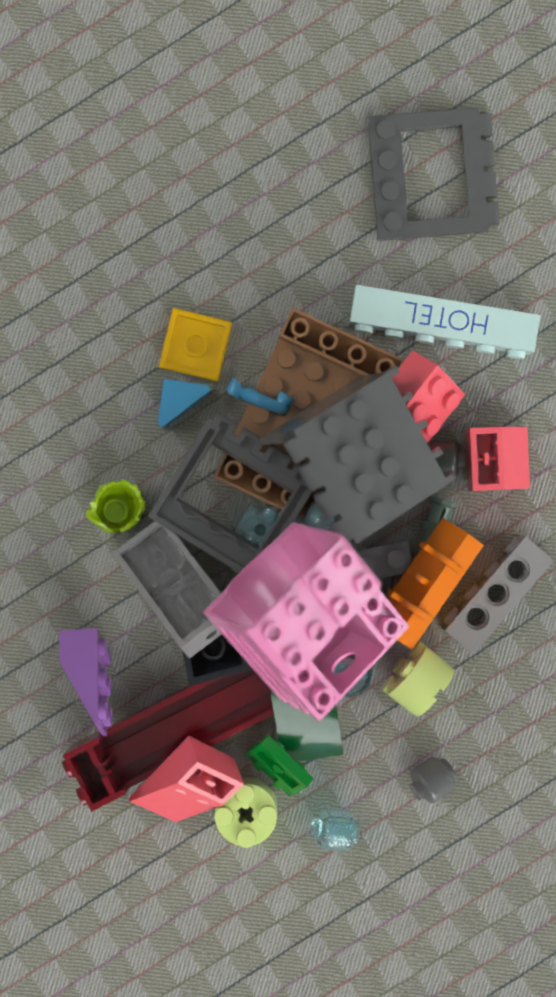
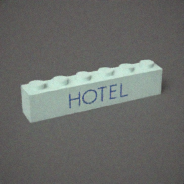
[349,285,541,359]

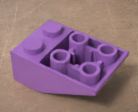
[59,628,112,736]

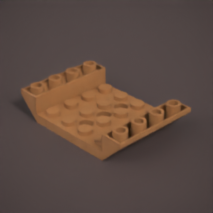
[213,307,405,530]

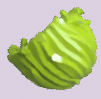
[86,479,146,534]

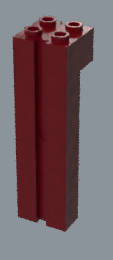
[62,668,274,812]

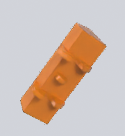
[386,518,484,649]

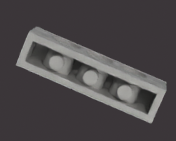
[441,535,554,655]

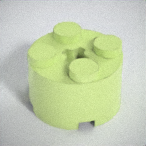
[382,641,455,717]
[214,777,277,848]

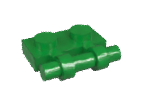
[245,735,314,796]

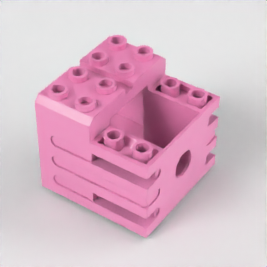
[203,522,409,721]

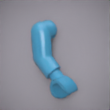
[227,378,294,414]

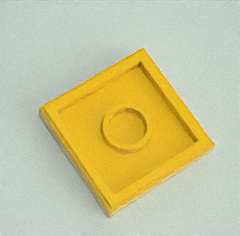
[158,308,233,382]

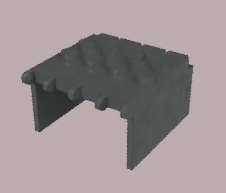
[258,366,457,544]

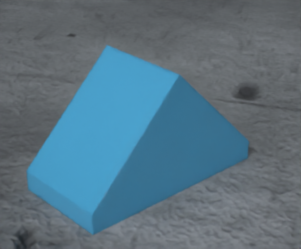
[158,379,213,429]

